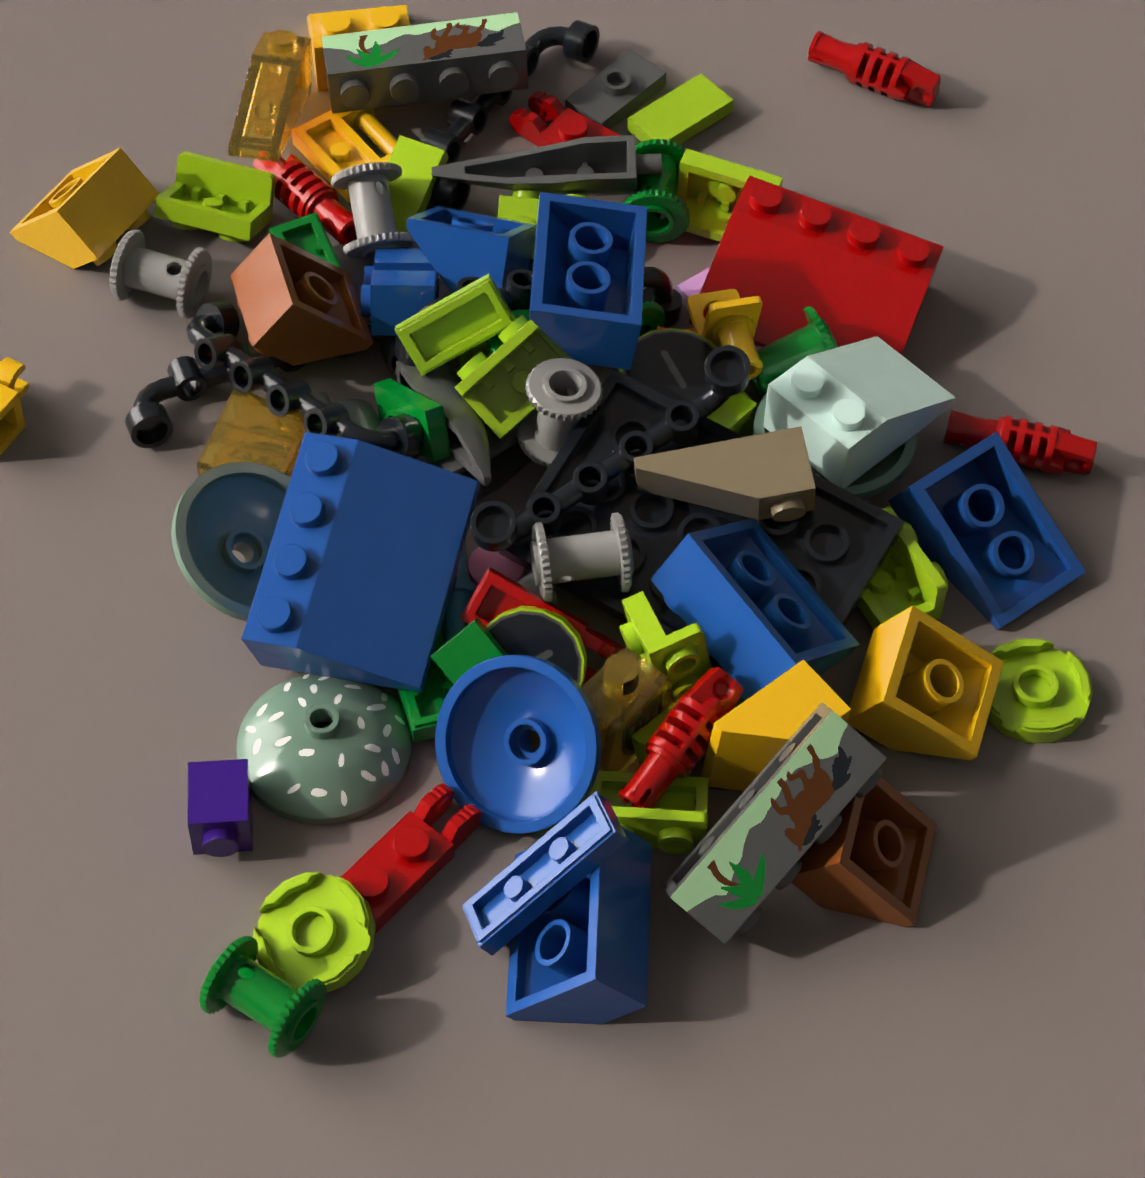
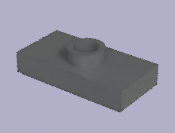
[565,49,667,129]

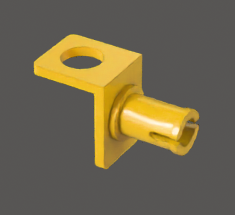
[686,289,763,380]

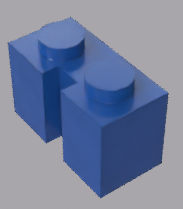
[361,248,439,336]

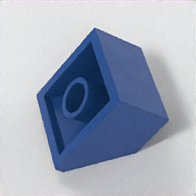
[406,206,536,291]

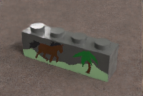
[321,12,528,113]
[663,702,887,944]

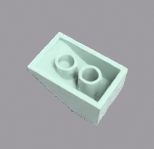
[763,336,956,489]

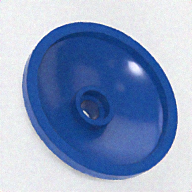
[435,654,601,833]

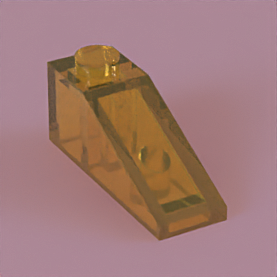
[228,30,312,162]

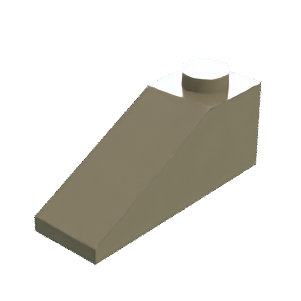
[634,426,816,522]

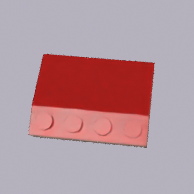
[689,175,944,355]

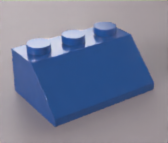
[529,192,647,370]
[650,518,860,700]
[506,827,652,1024]

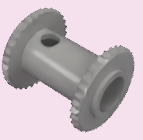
[331,162,415,259]
[109,229,212,319]
[517,358,603,467]
[530,512,634,602]

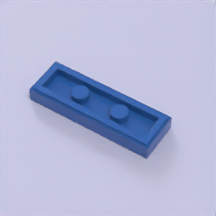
[462,791,629,956]

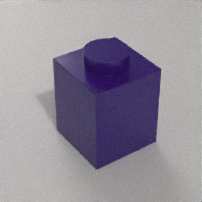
[187,759,253,857]

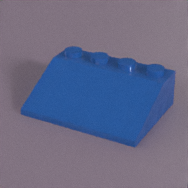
[241,432,481,693]

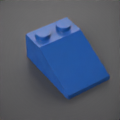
[887,432,1086,630]

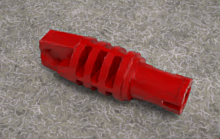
[808,31,941,107]
[253,149,357,246]
[944,410,1097,475]
[617,667,744,808]

